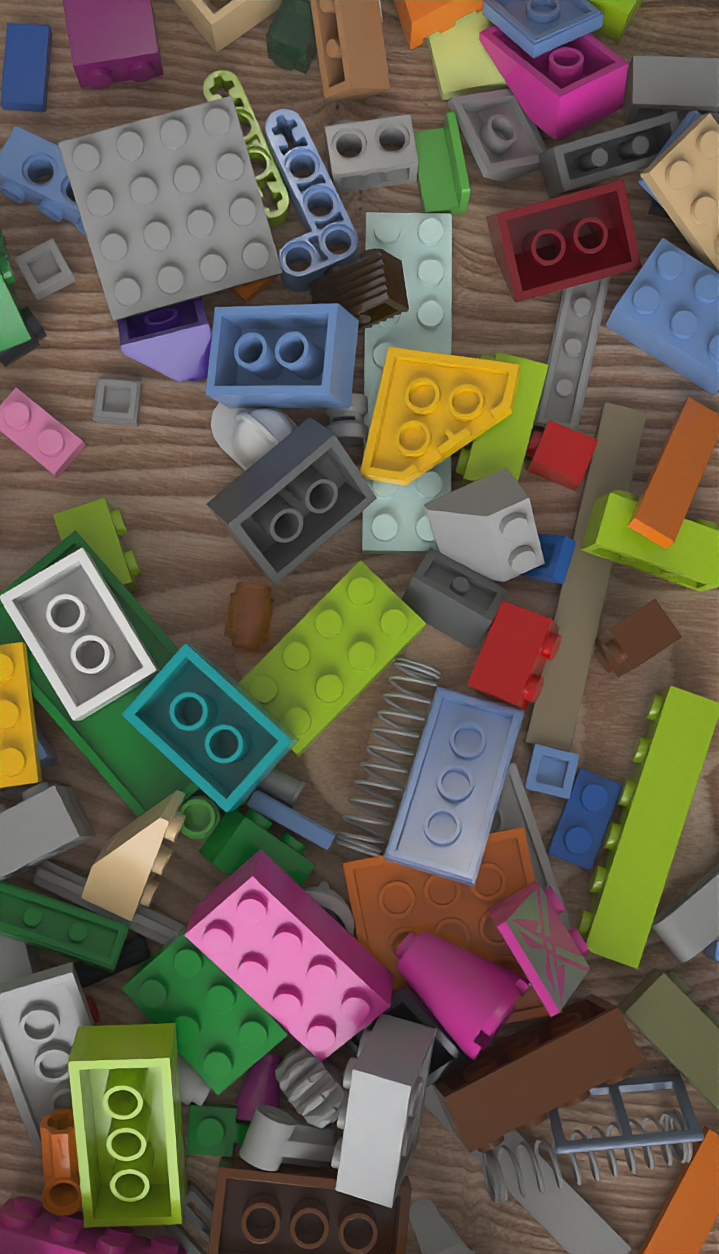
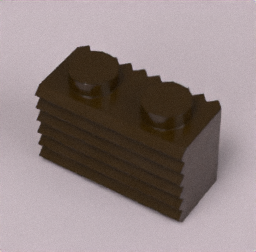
[309,248,409,331]

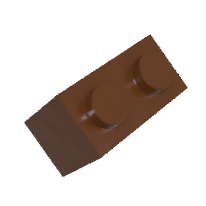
[594,599,682,677]

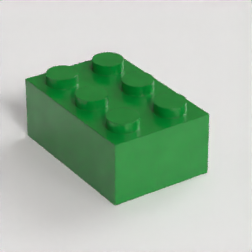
[121,924,289,1095]

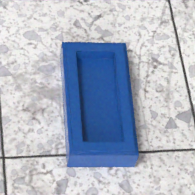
[0,23,52,112]

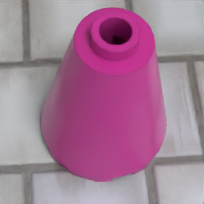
[395,930,531,1061]

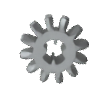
[275,1045,350,1129]

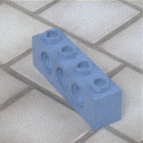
[0,125,87,236]

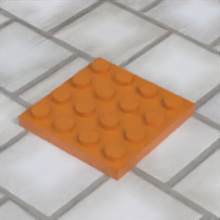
[342,826,563,1024]

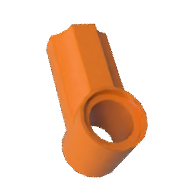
[40,1108,82,1216]

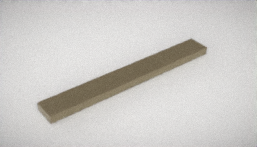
[524,402,647,752]

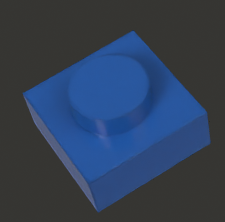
[520,534,576,584]

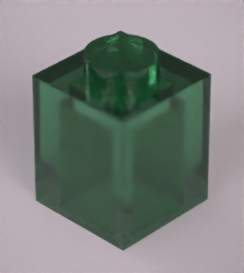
[266,0,317,74]

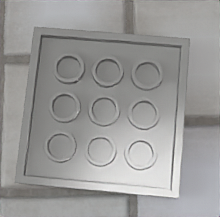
[58,96,283,322]

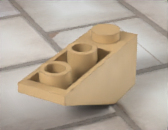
[81,790,186,921]

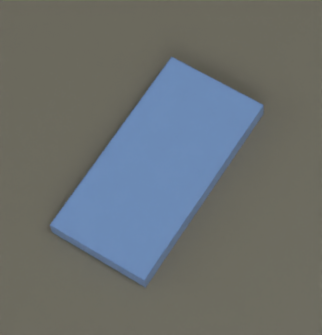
[384,686,524,887]

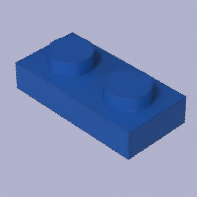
[546,768,623,870]

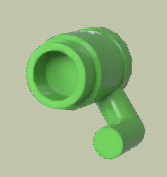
[179,794,251,841]

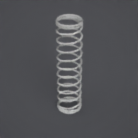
[335,657,441,857]
[482,1109,693,1204]

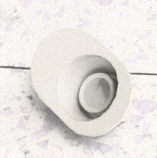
[211,402,298,471]

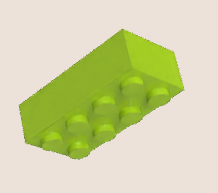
[238,560,426,757]
[68,1023,187,1228]

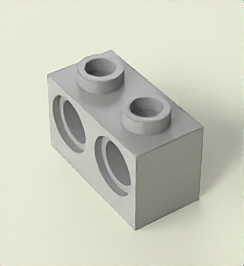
[325,113,419,193]

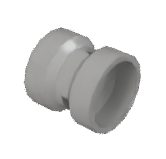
[325,393,369,447]

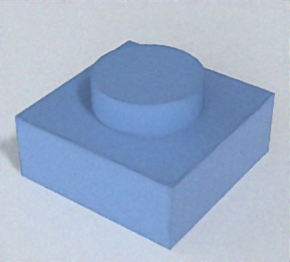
[523,744,579,800]

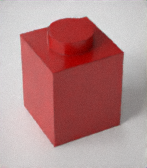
[525,420,599,491]

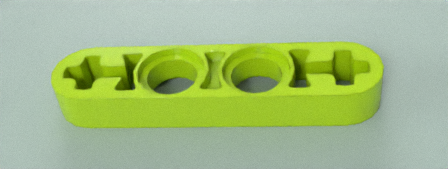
[203,70,290,227]

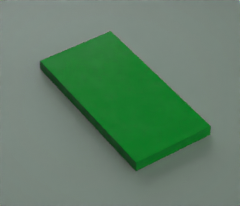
[0,530,199,817]

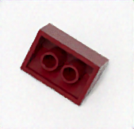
[486,179,642,302]

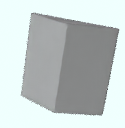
[447,88,548,183]

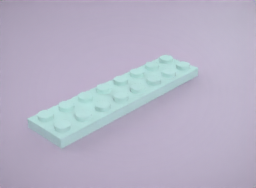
[362,212,452,554]

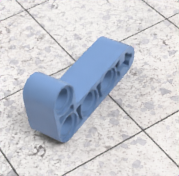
[265,109,358,293]

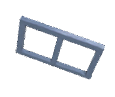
[547,1074,704,1154]

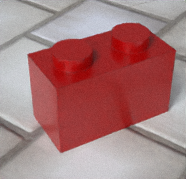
[467,601,561,711]

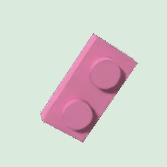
[0,388,86,478]

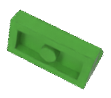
[413,111,470,215]

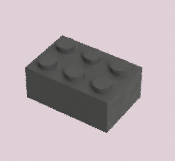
[206,417,377,585]

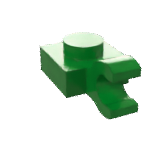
[186,1102,251,1157]

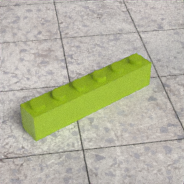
[575,685,719,969]

